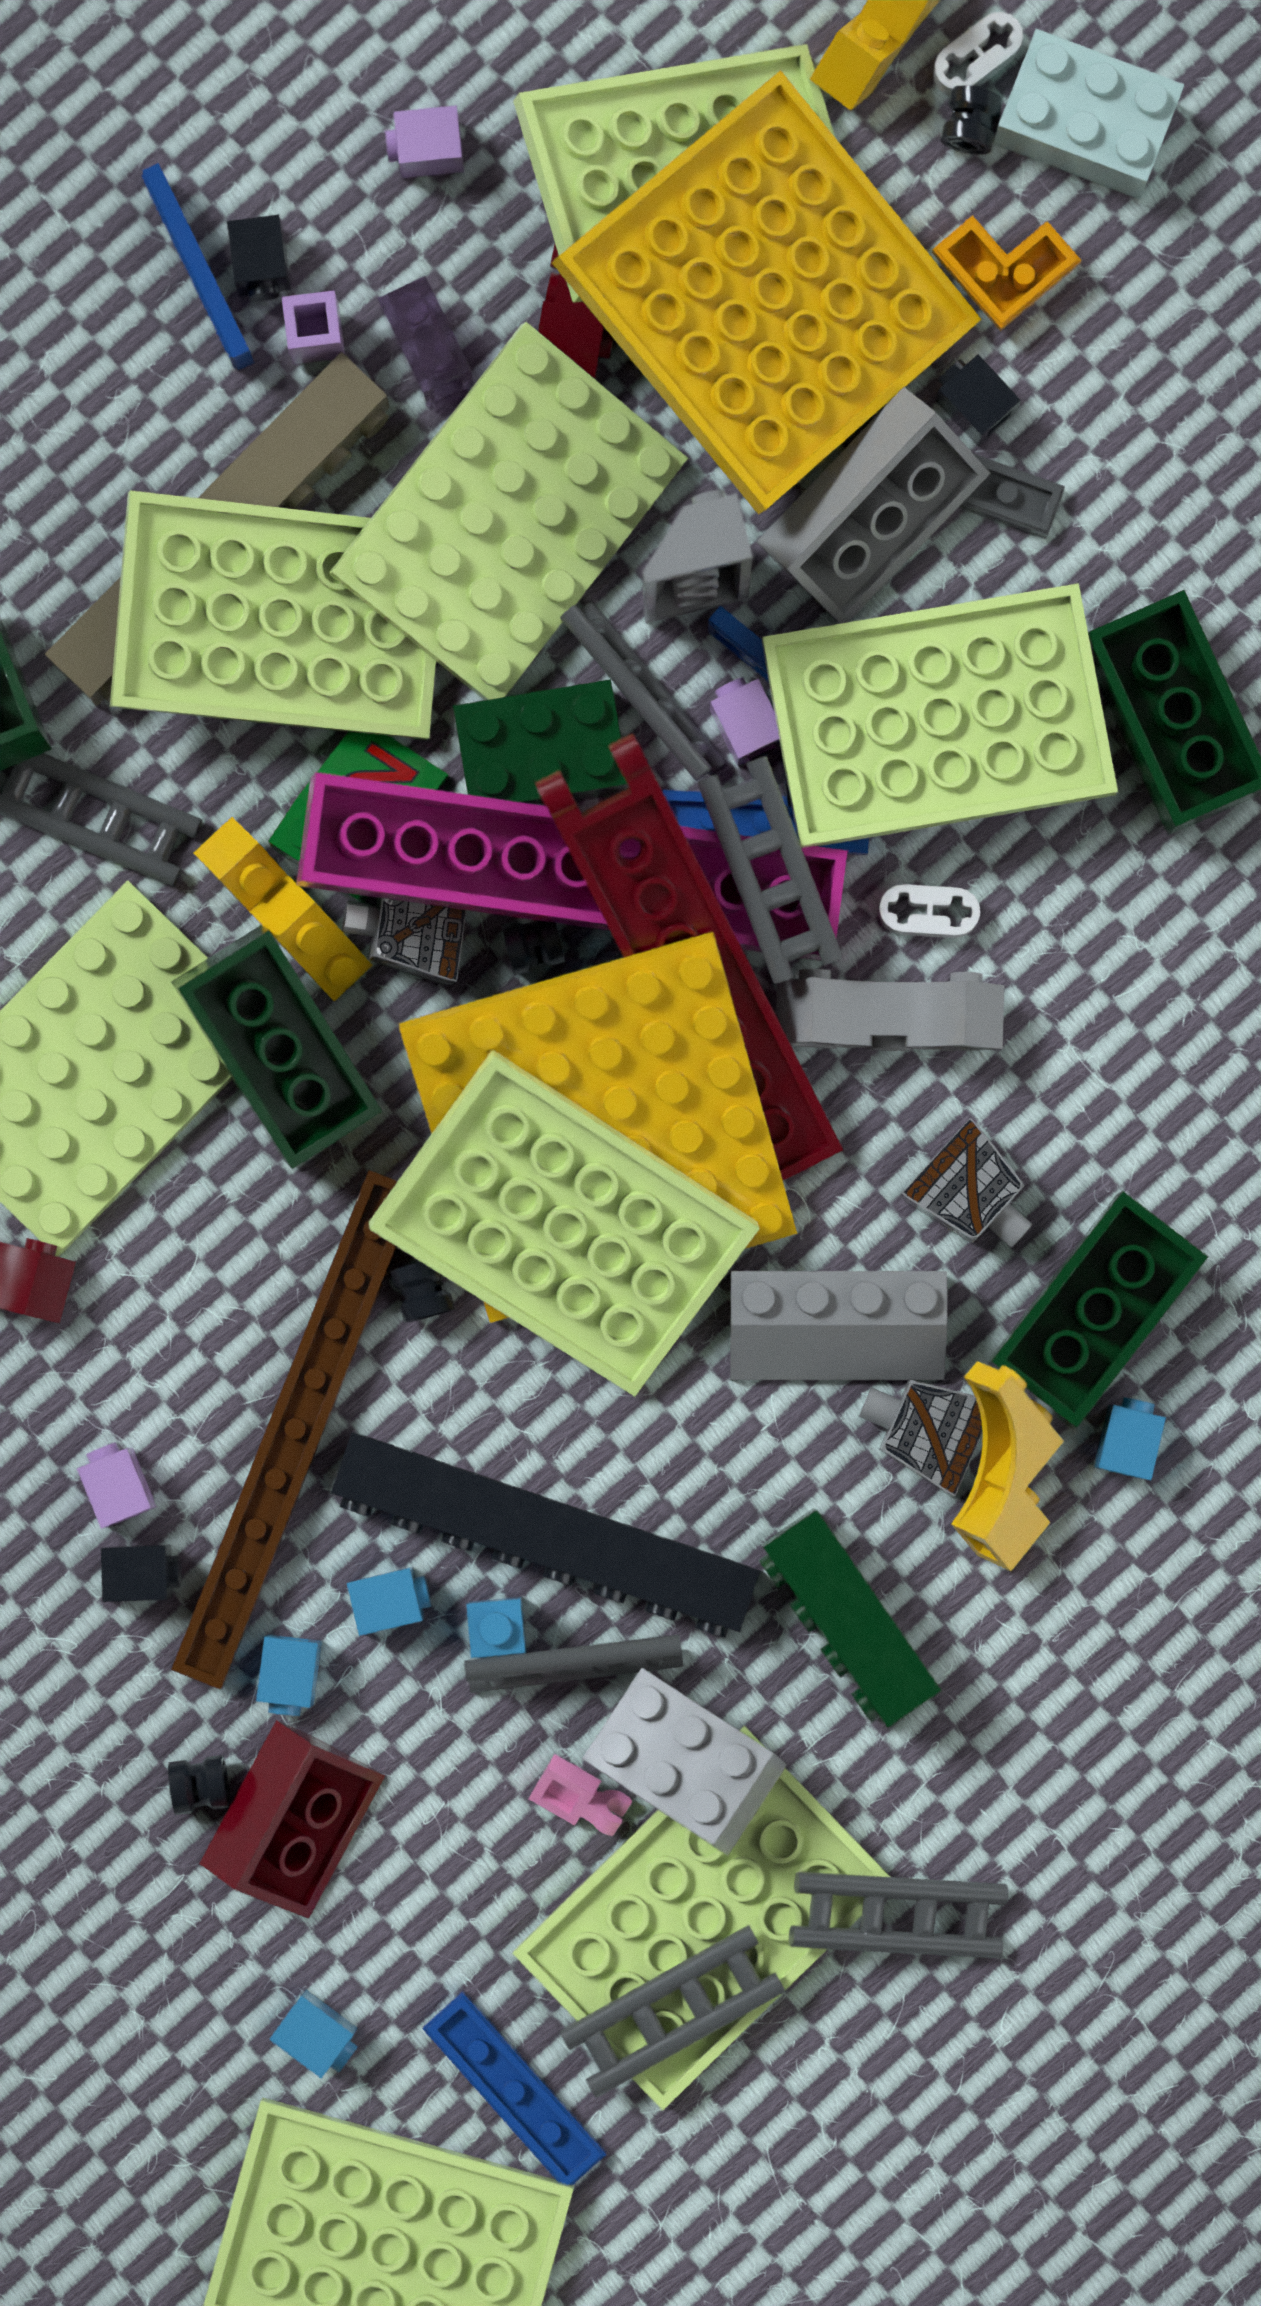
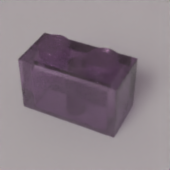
[378,276,474,407]

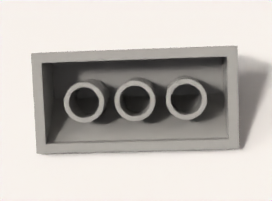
[756,387,990,624]
[643,490,753,623]
[730,1271,947,1380]

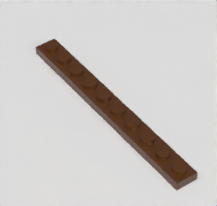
[171,1170,398,1690]

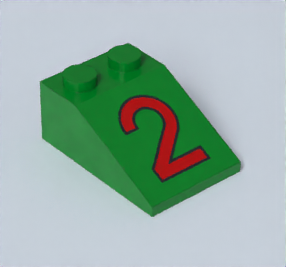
[268,732,449,903]

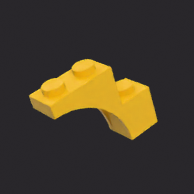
[810,0,940,111]
[194,817,372,1001]
[951,1361,1064,1571]

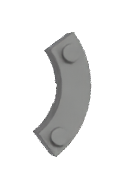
[776,969,1004,1051]

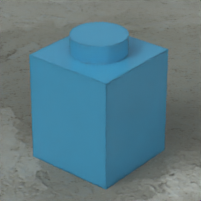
[1093,1397,1166,1480]
[347,1567,432,1636]
[466,1597,527,1658]
[256,1634,322,1716]
[269,1989,358,2079]

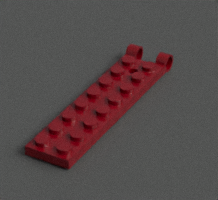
[535,733,843,1180]

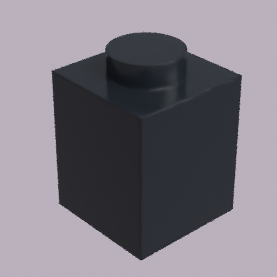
[227,214,291,301]
[936,354,1021,447]
[101,1544,182,1602]

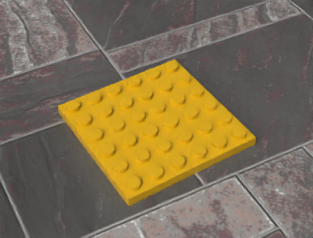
[552,70,982,515]
[399,932,797,1323]

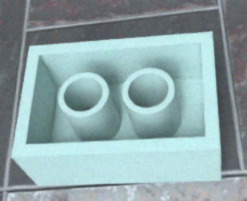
[993,28,1184,199]

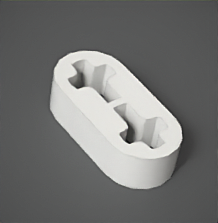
[933,12,1023,96]
[878,884,980,938]

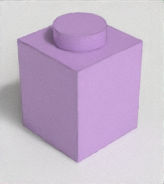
[385,105,464,178]
[282,290,345,365]
[710,678,780,767]
[77,1442,157,1529]

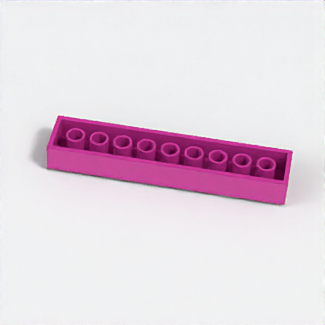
[296,772,848,961]

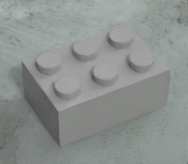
[582,1668,787,1856]

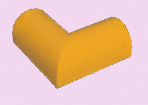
[932,215,1082,332]

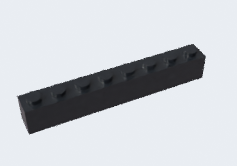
[331,1432,760,1638]

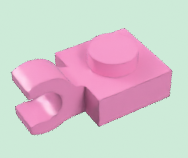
[529,1754,632,1836]

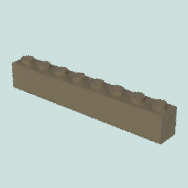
[45,352,390,707]

